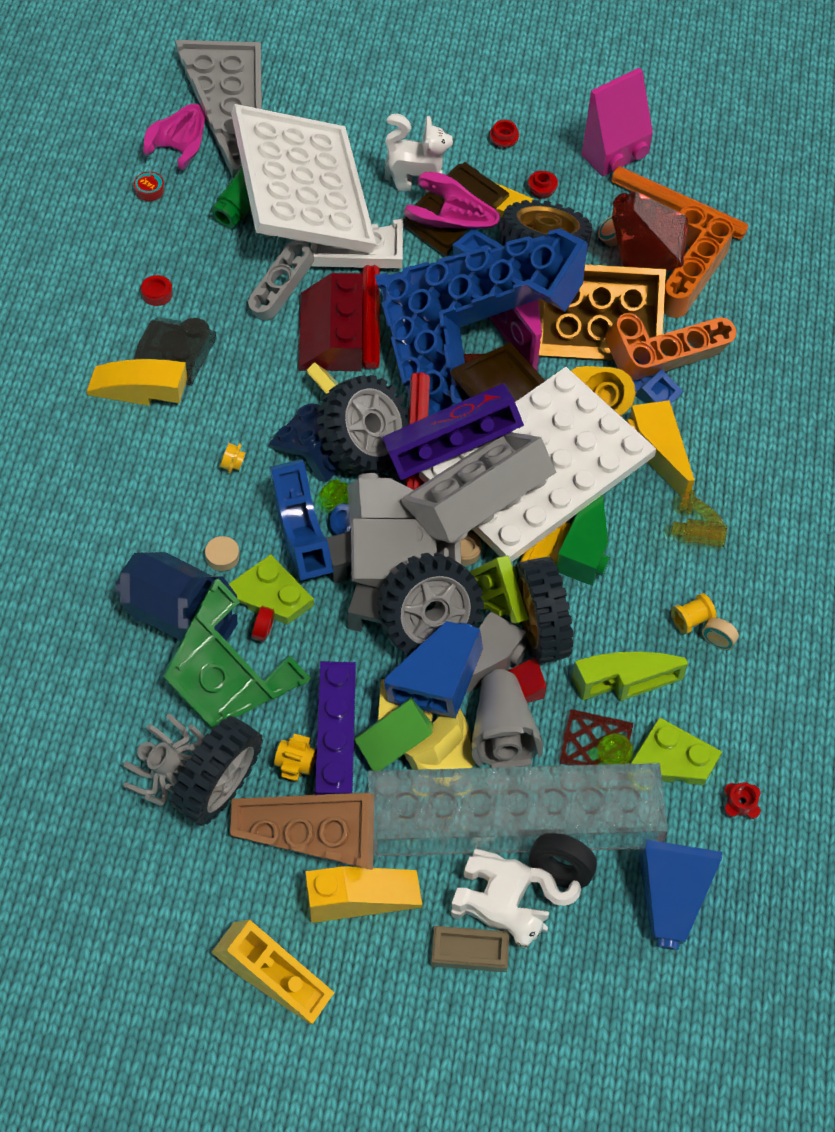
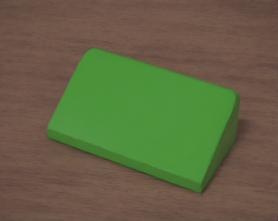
[354,697,434,773]

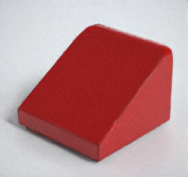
[508,658,546,703]

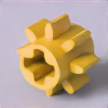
[274,733,317,781]

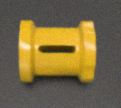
[671,593,717,635]

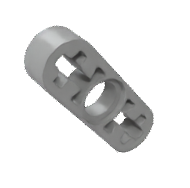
[248,240,314,320]

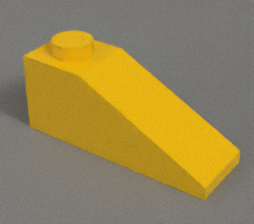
[625,400,695,499]
[305,866,423,923]
[211,919,334,1024]

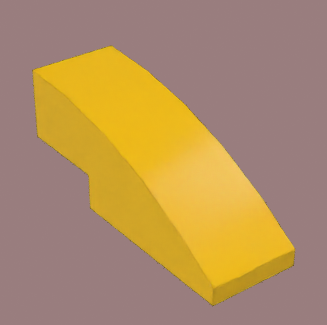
[86,359,187,406]

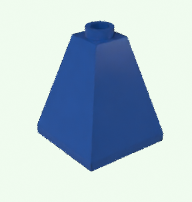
[638,840,722,950]

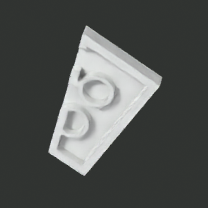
[311,218,403,269]

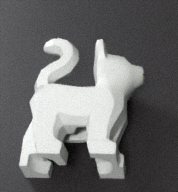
[385,114,453,193]
[451,848,581,948]

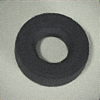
[529,833,597,889]

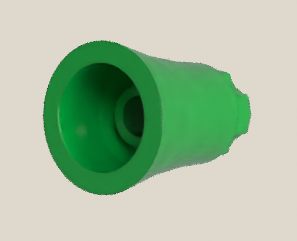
[211,164,251,229]

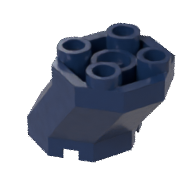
[115,552,238,641]

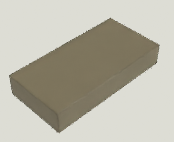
[431,926,509,973]

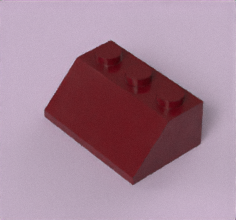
[299,273,363,371]

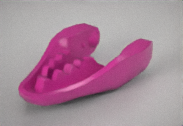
[143,103,205,170]
[403,172,500,229]

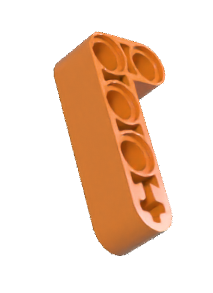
[664,205,734,318]
[605,313,737,380]

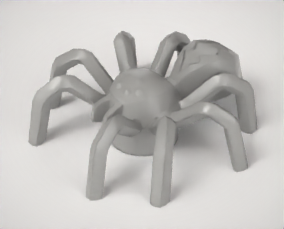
[123,714,204,806]

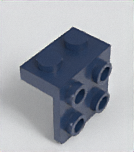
[270,403,340,482]

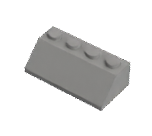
[401,432,557,543]

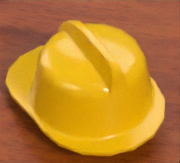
[571,366,636,416]

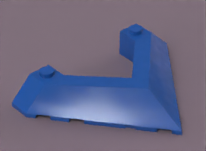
[375,228,588,416]

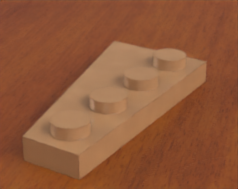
[230,793,375,870]

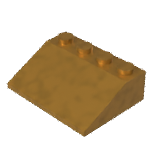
[538,264,666,361]

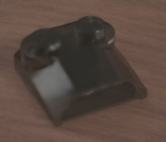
[134,317,217,386]

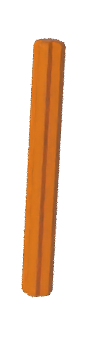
[612,166,749,240]

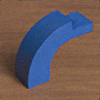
[269,459,334,580]

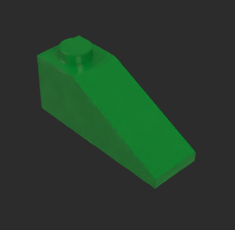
[556,495,610,586]

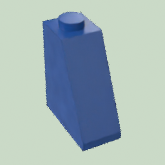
[384,621,483,718]

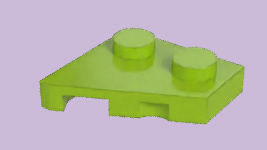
[229,554,314,625]
[469,555,529,624]
[625,717,722,785]

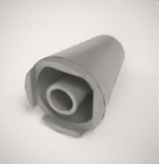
[471,669,543,772]

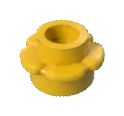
[219,443,246,473]

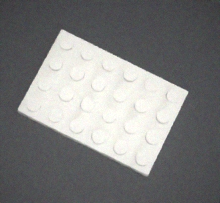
[231,104,376,253]
[419,367,656,562]

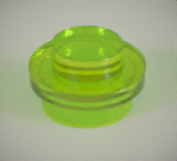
[319,479,348,511]
[597,733,633,769]

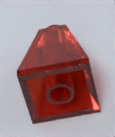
[612,192,688,271]

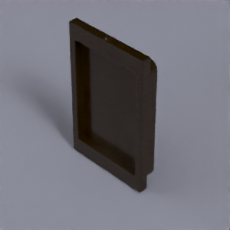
[403,162,509,258]
[450,342,545,402]

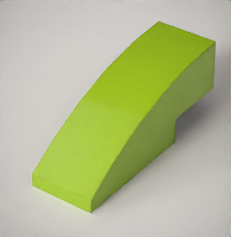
[571,651,688,701]

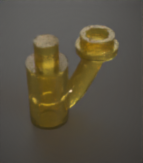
[671,490,727,547]

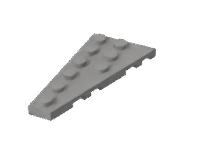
[175,40,262,177]

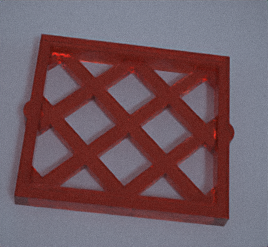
[559,709,633,778]

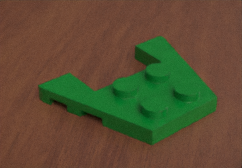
[162,578,311,728]

